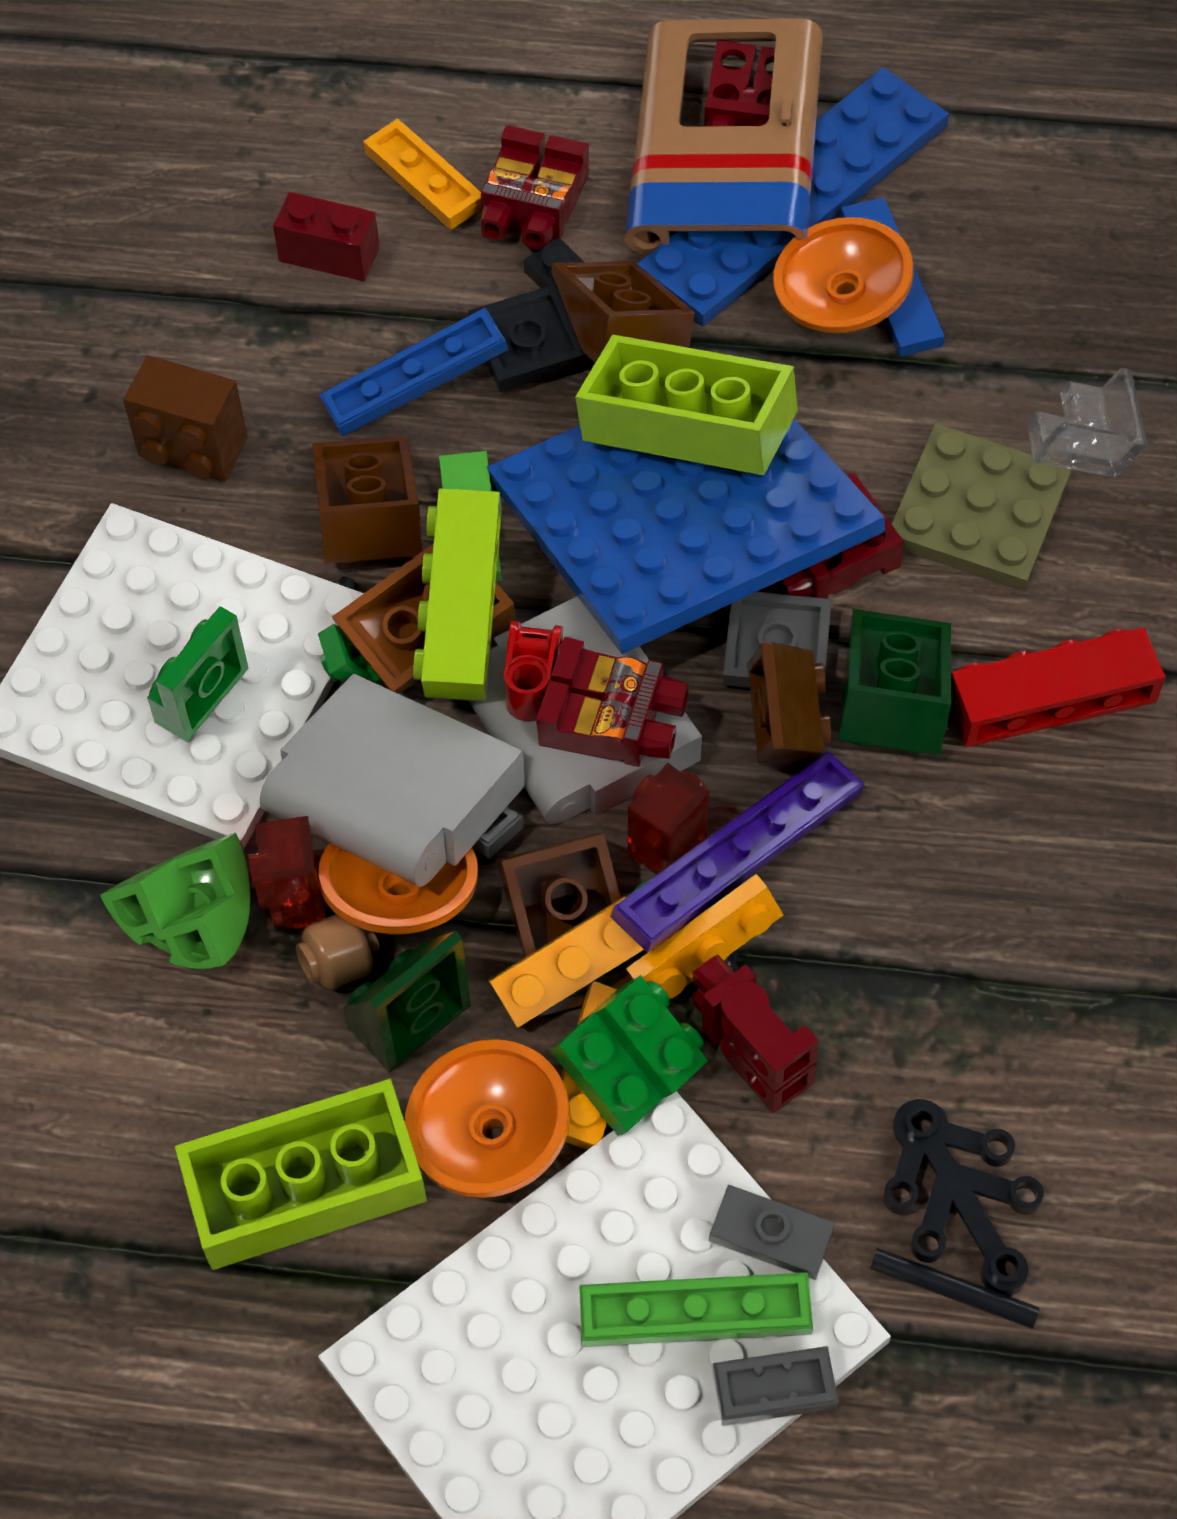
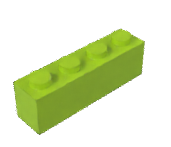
[413,488,502,701]

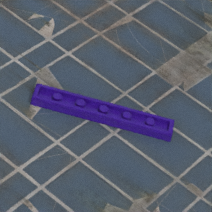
[610,751,864,953]

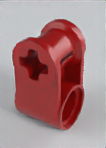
[504,621,563,721]

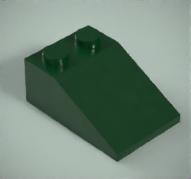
[838,609,951,755]
[343,931,471,1073]

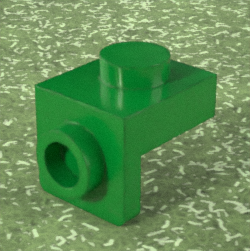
[318,624,383,685]

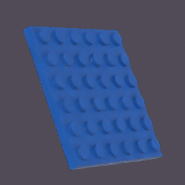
[487,419,885,654]

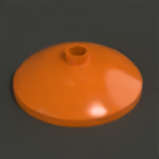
[773,217,914,333]
[319,843,478,935]
[405,1039,570,1198]

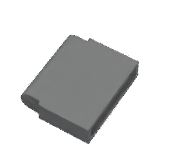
[468,596,702,824]
[260,673,525,887]

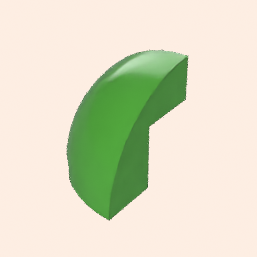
[100,832,250,969]

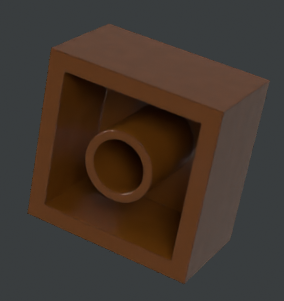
[123,355,248,482]

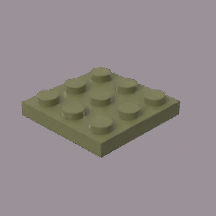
[892,423,1072,591]

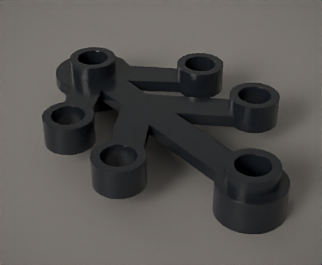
[883,1099,1044,1296]

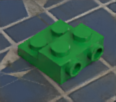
[147,606,249,742]
[550,975,708,1136]

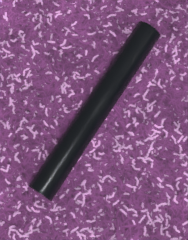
[870,1248,1040,1329]

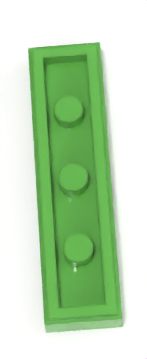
[579,1272,813,1347]

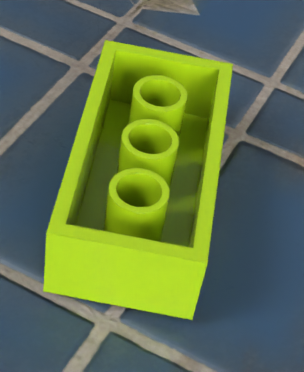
[575,335,798,475]
[175,1078,427,1270]

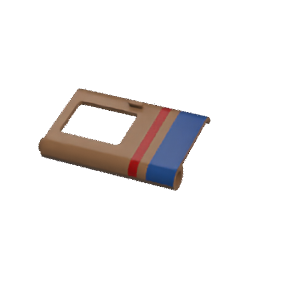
[624,18,823,255]

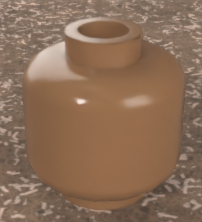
[296,914,379,990]

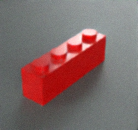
[950,627,1166,748]

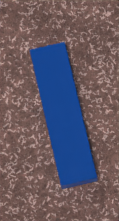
[840,197,945,357]
[319,308,509,437]

